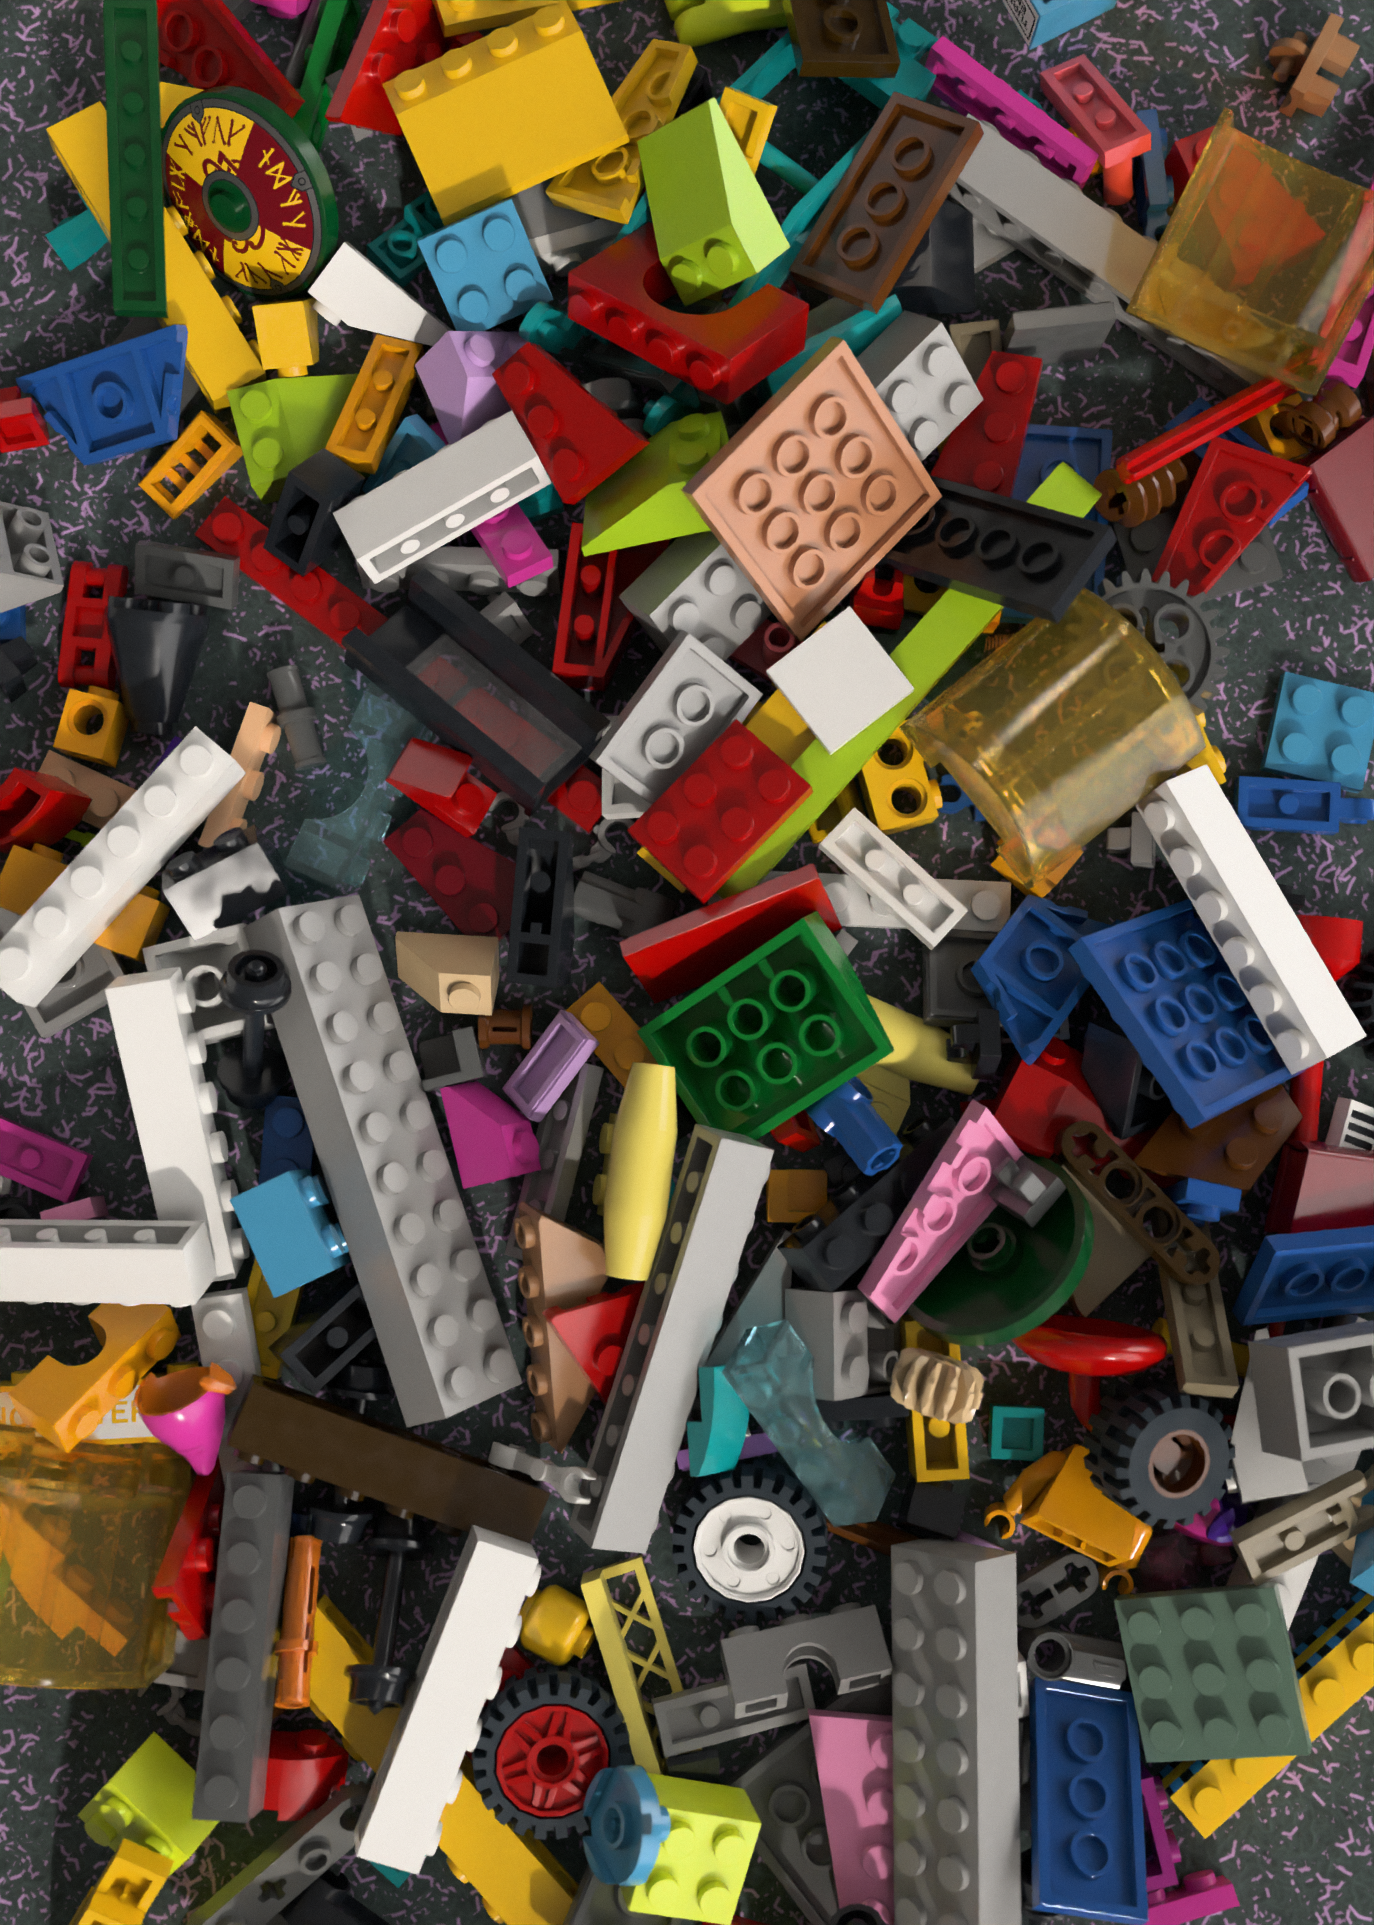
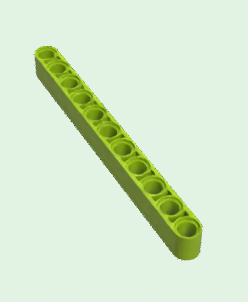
[716,461,1102,899]

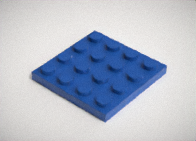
[1068,899,1313,1129]

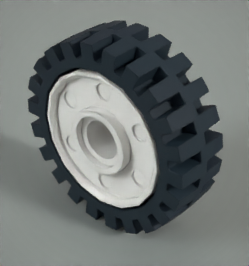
[672,1457,828,1623]

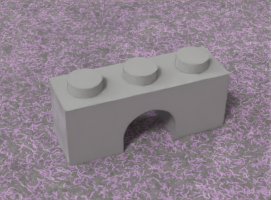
[720,1602,893,1719]

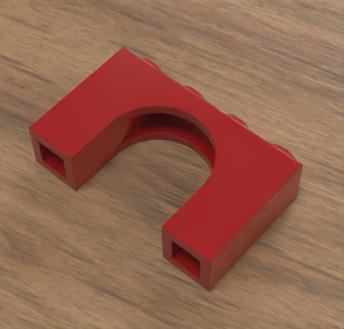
[568,222,810,405]

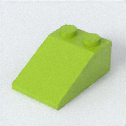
[637,97,790,307]
[226,374,397,504]
[581,411,729,556]

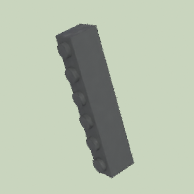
[192,1470,295,1823]

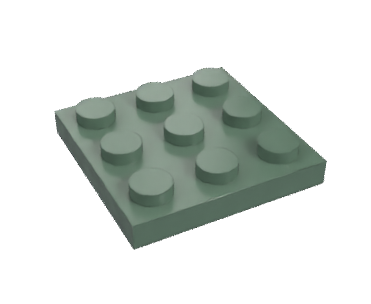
[1114,1582,1312,1763]

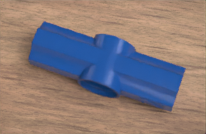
[805,1076,903,1176]

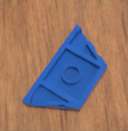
[16,324,188,466]
[970,894,1124,1066]

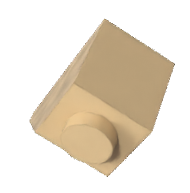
[395,931,500,1015]

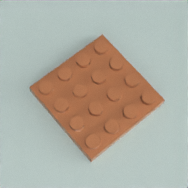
[681,336,942,642]

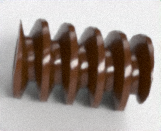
[1093,450,1201,528]

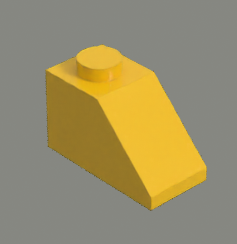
[252,297,319,378]

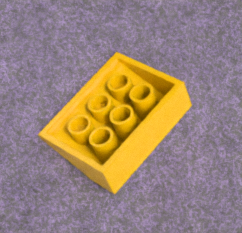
[382,0,629,226]

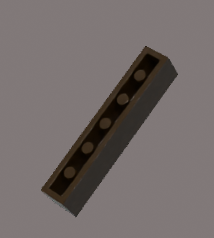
[227,1374,551,1543]

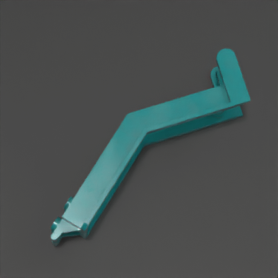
[519,1,939,436]

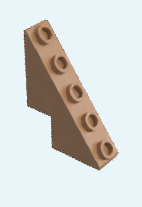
[514,1201,609,1454]

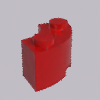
[0,767,93,854]
[196,1729,349,1821]

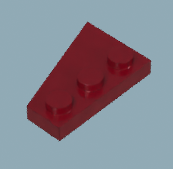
[383,809,516,942]

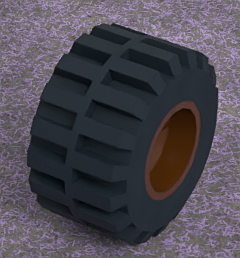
[1083,1376,1236,1529]

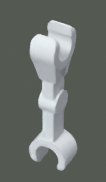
[488,1442,597,1504]

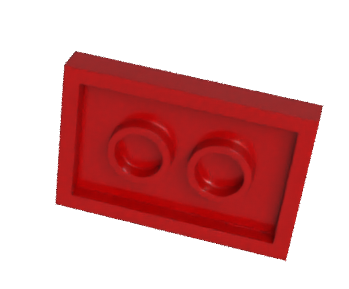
[627,719,813,904]

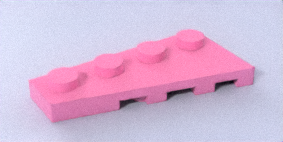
[857,1099,1024,1323]

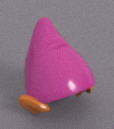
[133,1362,237,1476]

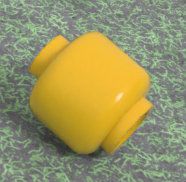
[519,1585,596,1666]

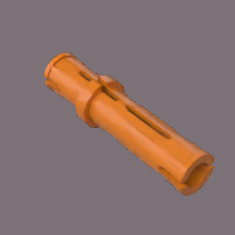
[274,1535,322,1709]

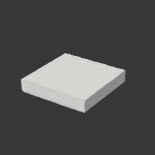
[766,606,914,755]

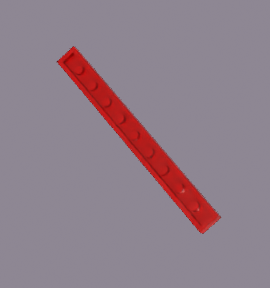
[194,496,603,834]

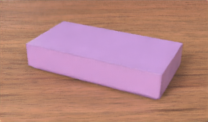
[502,1009,599,1123]

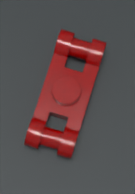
[58,560,129,691]

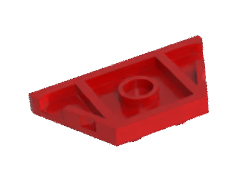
[325,0,448,138]
[542,1281,646,1407]
[152,1454,225,1640]

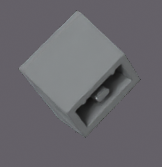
[0,501,64,613]
[785,1285,901,1401]

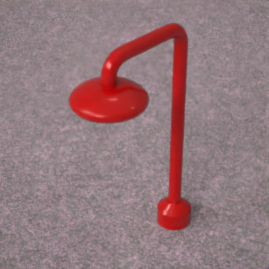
[1011,915,1364,1442]

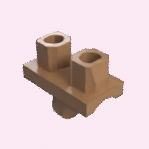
[1268,13,1360,117]

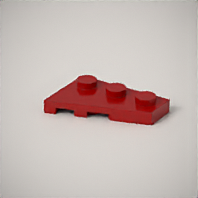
[492,342,650,505]
[1151,437,1312,598]

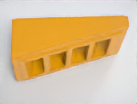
[138,410,243,520]

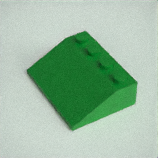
[637,911,894,1140]

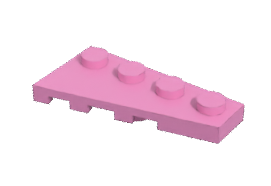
[808,1709,894,1925]

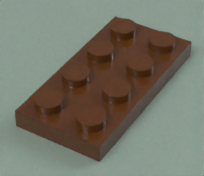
[789,91,984,314]

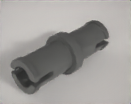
[266,665,327,771]

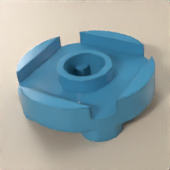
[583,1765,671,1886]

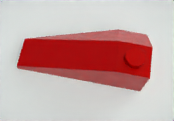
[991,1036,1177,1189]

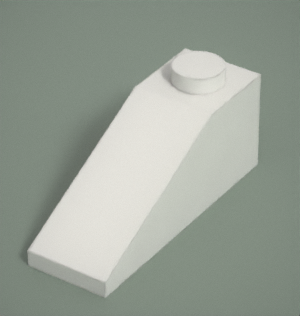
[308,242,453,346]
[1225,1329,1309,1505]

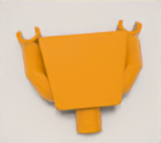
[984,1444,1152,1595]

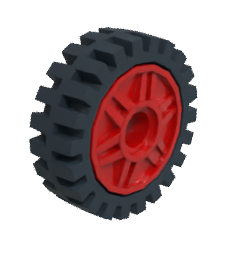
[472,1665,631,1840]

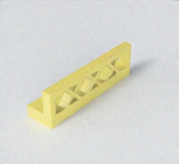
[580,1554,702,1775]

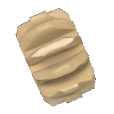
[890,1347,984,1424]

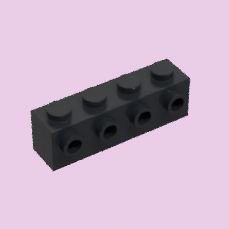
[777,1116,957,1291]

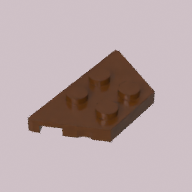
[1133,1084,1303,1198]

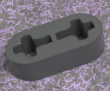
[1016,1549,1099,1628]

